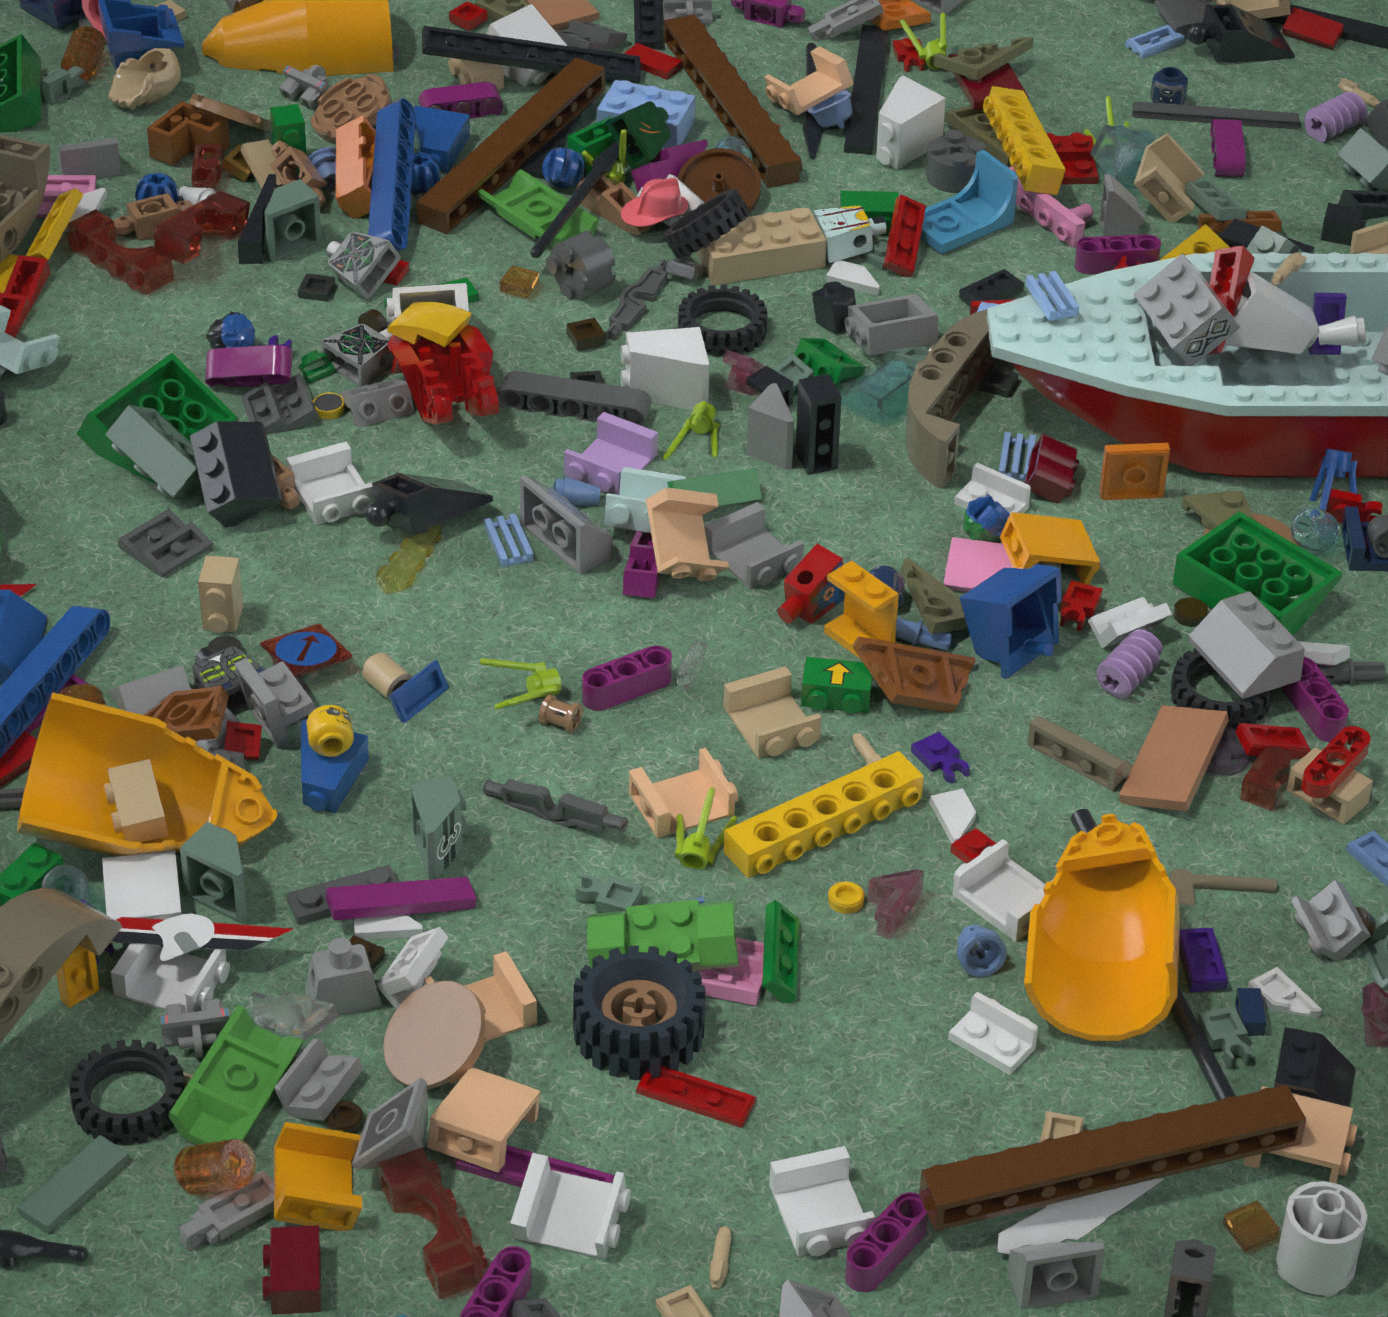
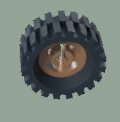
[573,945,705,1080]

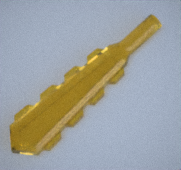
[376,522,443,594]

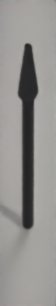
[802,43,822,159]
[530,141,619,258]

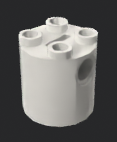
[1276,1181,1367,1297]

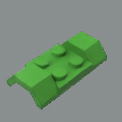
[477,169,599,247]
[587,900,739,971]
[169,1005,306,1154]

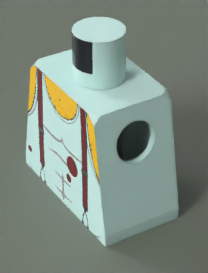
[814,206,887,263]

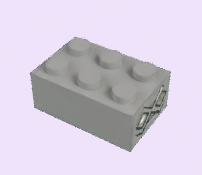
[1134,253,1240,366]

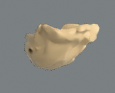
[108,48,181,110]

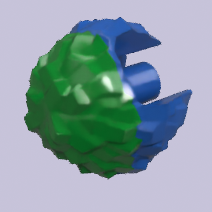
[963,494,1010,543]

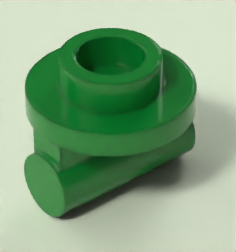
[298,350,336,384]

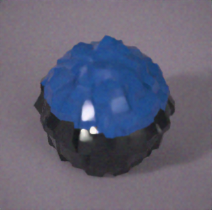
[206,311,256,349]

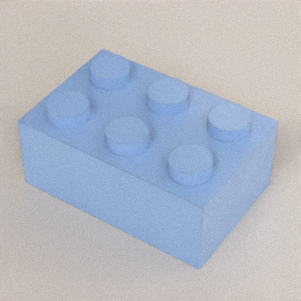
[597,80,695,149]

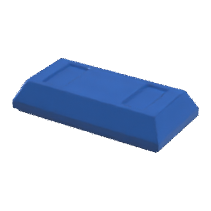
[388,660,449,723]

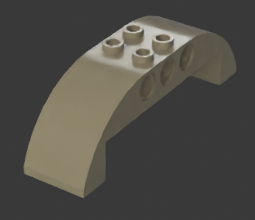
[0,134,51,263]
[905,309,1012,489]
[0,888,122,1043]

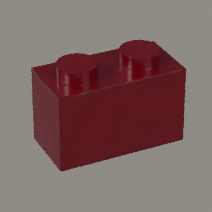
[262,1225,321,1315]

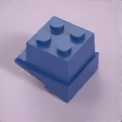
[98,0,185,74]
[959,564,1062,679]

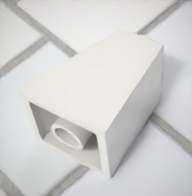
[486,4,567,87]
[876,76,946,170]
[1225,271,1318,354]
[621,327,709,410]

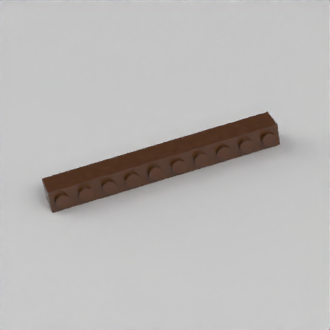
[664,14,803,188]
[416,57,605,234]
[919,1085,1306,1231]

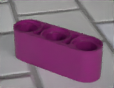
[418,82,503,119]
[1210,119,1245,177]
[1074,234,1161,274]
[204,345,293,387]
[582,645,672,711]
[1282,656,1349,742]
[845,1192,928,1292]
[460,1246,532,1317]

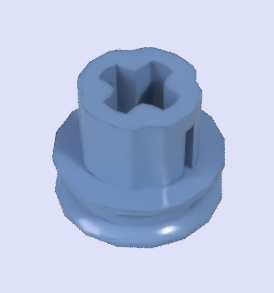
[308,147,336,189]
[957,924,1007,977]

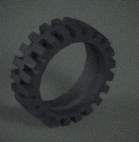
[663,188,750,259]
[678,285,768,357]
[1171,648,1273,731]
[70,1039,185,1146]

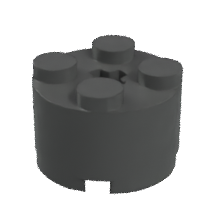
[926,130,985,193]
[546,230,616,299]

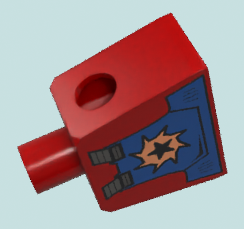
[777,543,845,624]

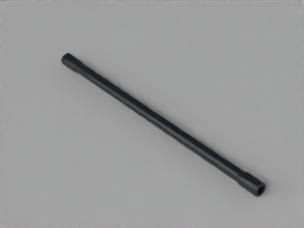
[1070,809,1236,1101]

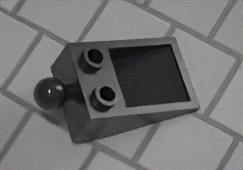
[1187,4,1295,62]
[365,473,493,535]

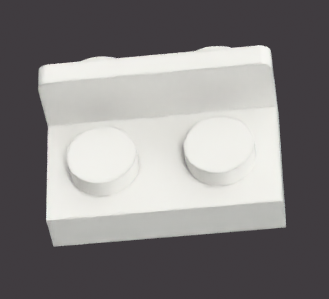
[954,463,1031,514]
[1088,597,1172,649]
[376,927,449,1009]
[948,992,1038,1075]

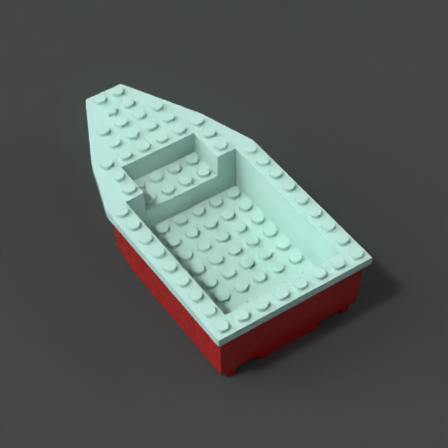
[987,252,1388,477]

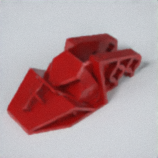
[388,324,499,425]

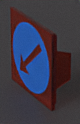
[260,623,353,677]

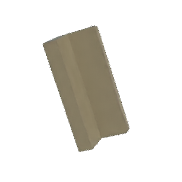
[1027,716,1133,792]

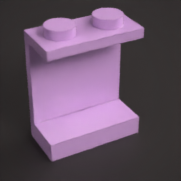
[564,412,658,495]

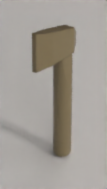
[1170,869,1278,905]

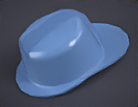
[807,89,853,130]

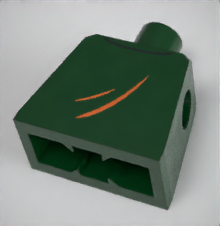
[605,101,671,169]

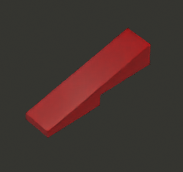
[1206,245,1255,356]
[0,255,51,338]

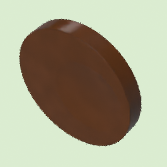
[678,148,761,212]

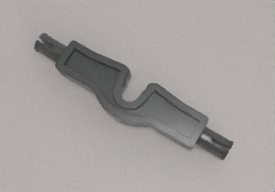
[605,259,669,341]
[483,779,628,833]

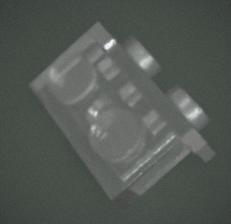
[248,992,339,1040]

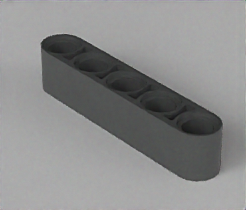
[497,371,652,426]

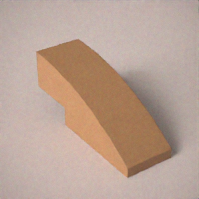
[576,174,659,235]

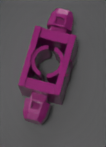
[731,0,805,28]

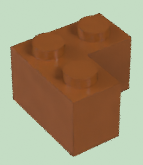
[147,101,230,165]

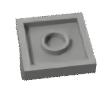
[234,658,315,749]

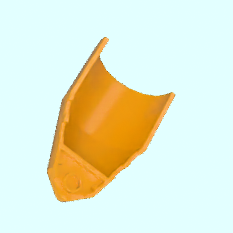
[202,0,394,76]
[17,692,277,857]
[1024,814,1180,1041]

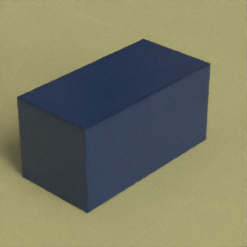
[1235,988,1266,1036]

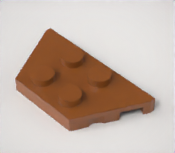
[853,636,976,712]
[144,686,229,741]

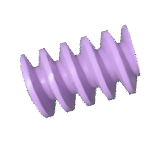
[1304,92,1368,143]
[1096,629,1162,700]

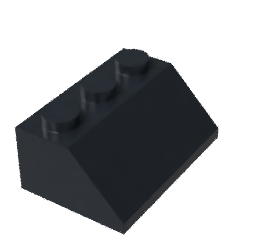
[190,421,283,527]

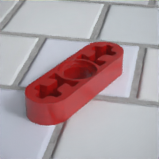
[1301,726,1371,799]

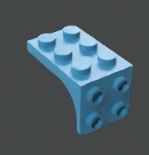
[920,150,1018,254]

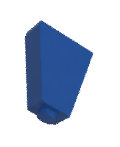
[414,105,470,173]
[301,719,369,813]

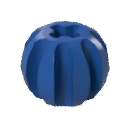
[542,148,585,189]
[411,152,441,195]
[135,173,179,204]

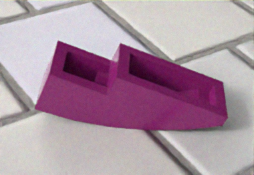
[631,139,708,193]
[622,531,662,598]

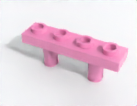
[1009,167,1093,248]

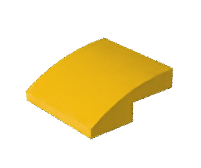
[387,302,472,347]

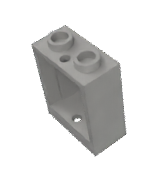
[845,294,938,356]

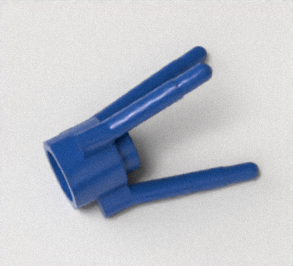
[1309,449,1358,523]

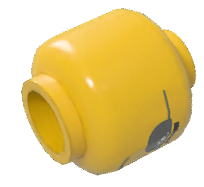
[306,705,354,757]

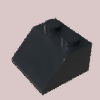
[1274,1027,1355,1107]

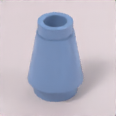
[553,476,600,507]

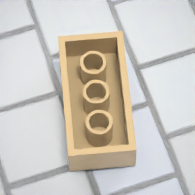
[696,207,827,285]

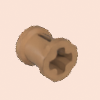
[539,694,583,734]

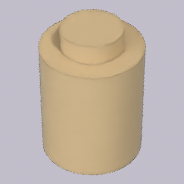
[362,653,413,701]

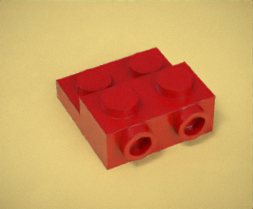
[1046,132,1099,185]

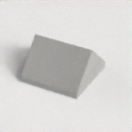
[57,138,121,179]
[747,383,794,469]
[109,665,191,715]

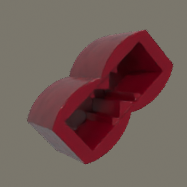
[1024,433,1080,504]

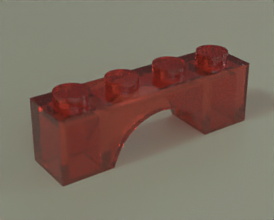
[153,190,250,264]
[68,209,174,295]
[378,1147,487,1300]

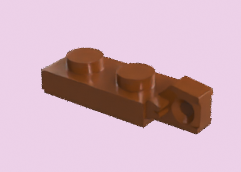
[1197,211,1282,234]

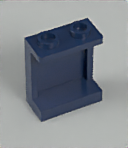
[19,0,86,28]
[1341,507,1388,572]

